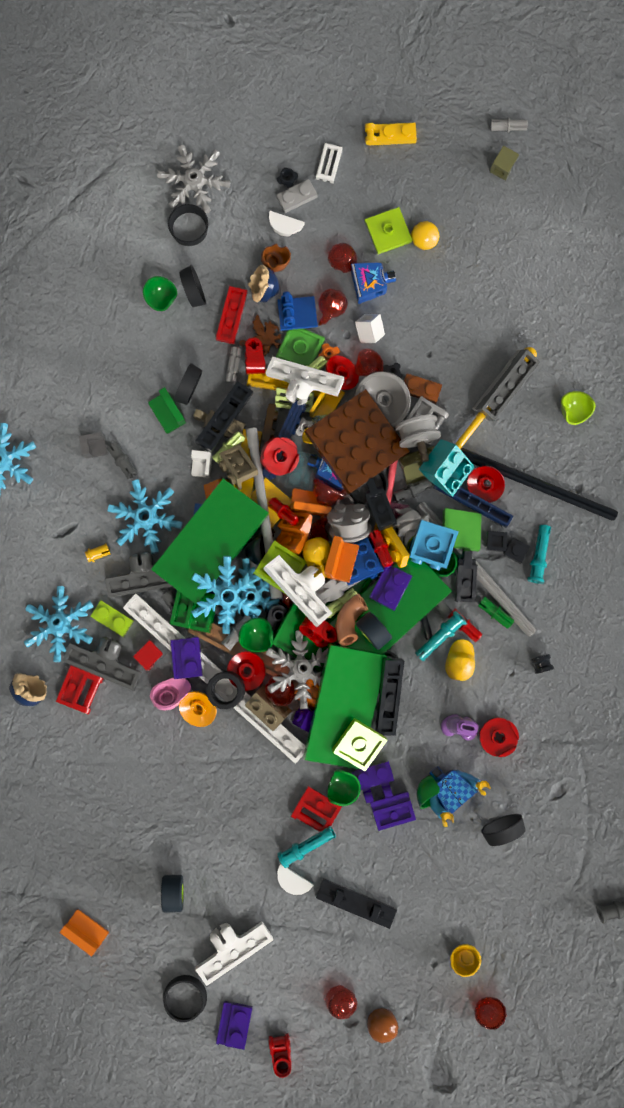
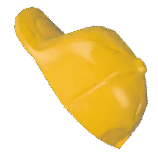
[302,537,331,578]
[445,639,475,681]

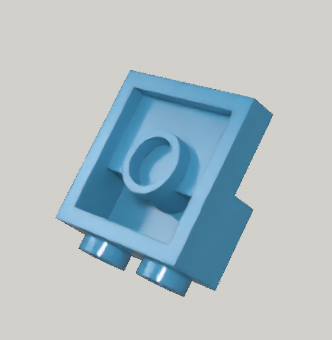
[408,519,459,570]

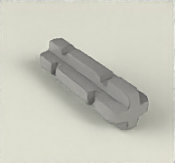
[226,346,241,384]

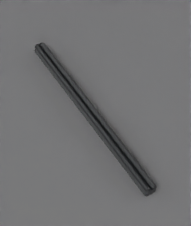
[460,448,618,521]

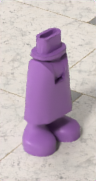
[441,714,478,740]

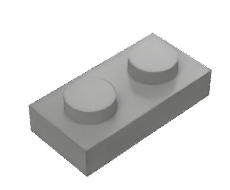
[276,179,317,213]

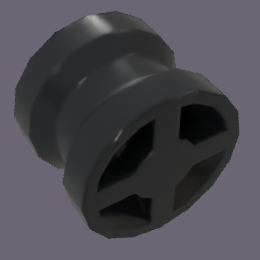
[531,654,554,674]

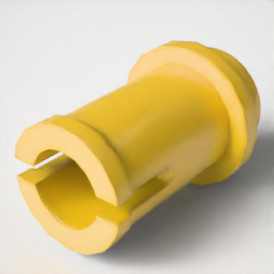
[85,543,111,563]

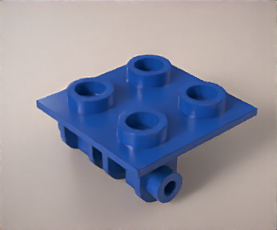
[278,292,318,331]
[347,538,384,586]

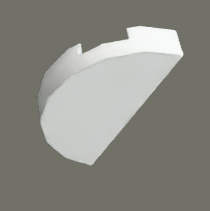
[269,211,304,236]
[277,863,314,895]

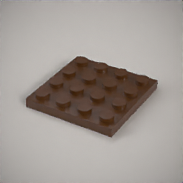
[304,389,410,495]

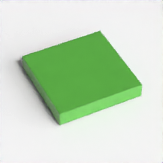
[276,329,325,366]
[442,508,482,552]

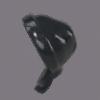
[245,528,275,565]

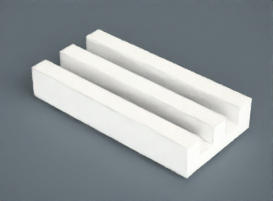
[316,143,342,184]

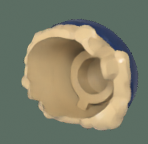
[248,265,280,303]
[9,673,47,706]

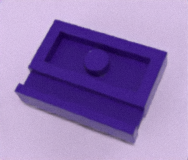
[369,566,412,611]
[170,637,203,679]
[370,791,416,831]
[216,1001,253,1050]

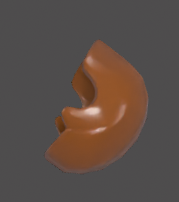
[261,244,291,272]
[367,1008,399,1044]

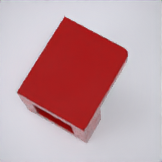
[133,640,163,671]

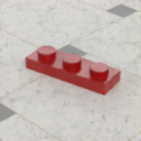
[216,286,248,345]

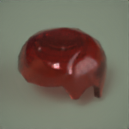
[328,243,357,273]
[265,675,296,706]
[325,985,358,1020]
[474,997,507,1030]

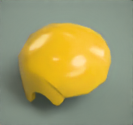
[410,221,440,250]
[450,944,481,977]

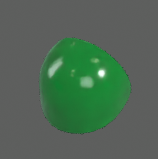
[143,276,177,311]
[238,618,273,652]
[327,769,361,806]
[416,775,440,809]

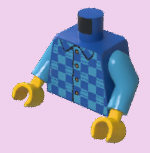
[429,766,491,827]

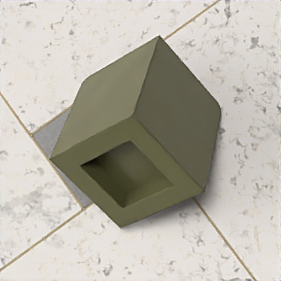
[490,146,519,181]

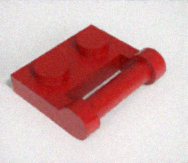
[56,665,104,714]
[290,786,342,832]

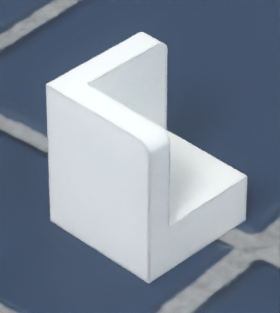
[355,314,385,343]
[191,450,212,478]

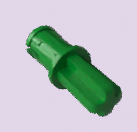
[478,597,514,629]

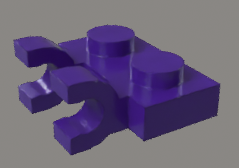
[351,761,394,804]

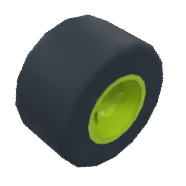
[356,612,392,650]
[161,875,184,913]

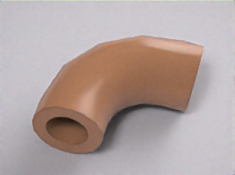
[335,594,368,646]

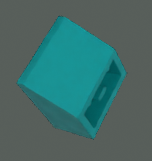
[419,439,475,497]

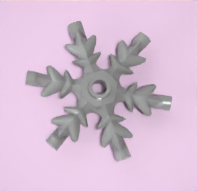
[157,145,231,213]
[266,631,328,709]

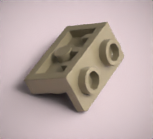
[219,444,258,490]
[245,685,292,731]

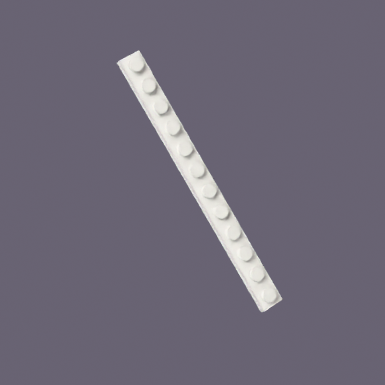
[123,594,306,764]

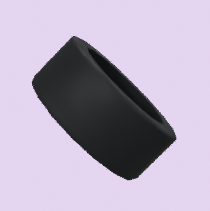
[206,671,245,710]

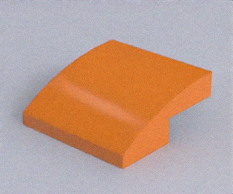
[275,512,312,554]

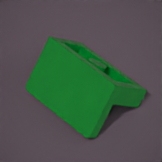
[148,387,186,434]

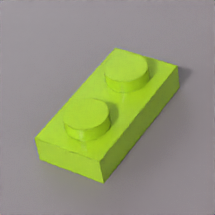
[90,601,134,637]

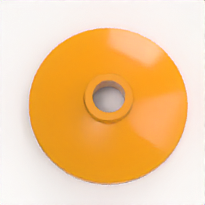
[179,691,217,727]

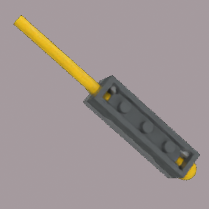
[455,347,540,449]

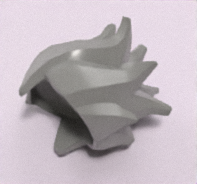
[392,507,429,549]

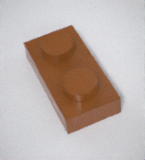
[404,373,442,404]

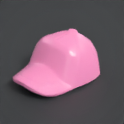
[150,678,191,711]

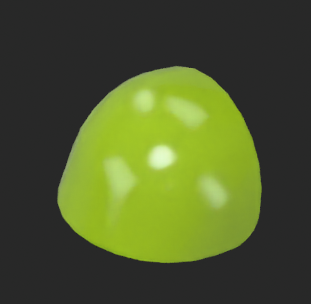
[561,391,596,425]

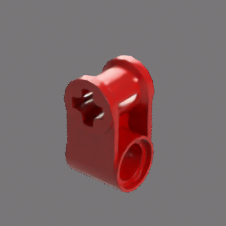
[245,338,266,375]
[299,616,337,648]
[268,1033,292,1078]

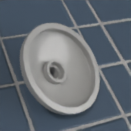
[355,371,411,427]

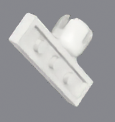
[266,356,344,405]
[264,555,332,627]
[195,921,273,986]

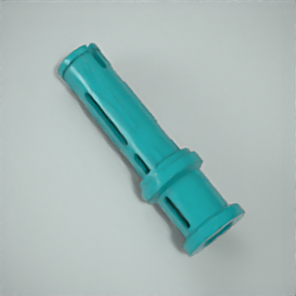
[527,525,551,584]
[415,611,467,661]
[277,826,336,869]

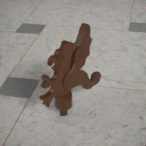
[239,315,281,357]

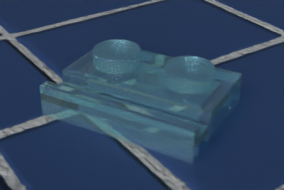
[284,451,317,491]

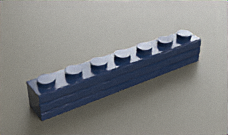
[263,399,307,480]
[433,485,513,528]

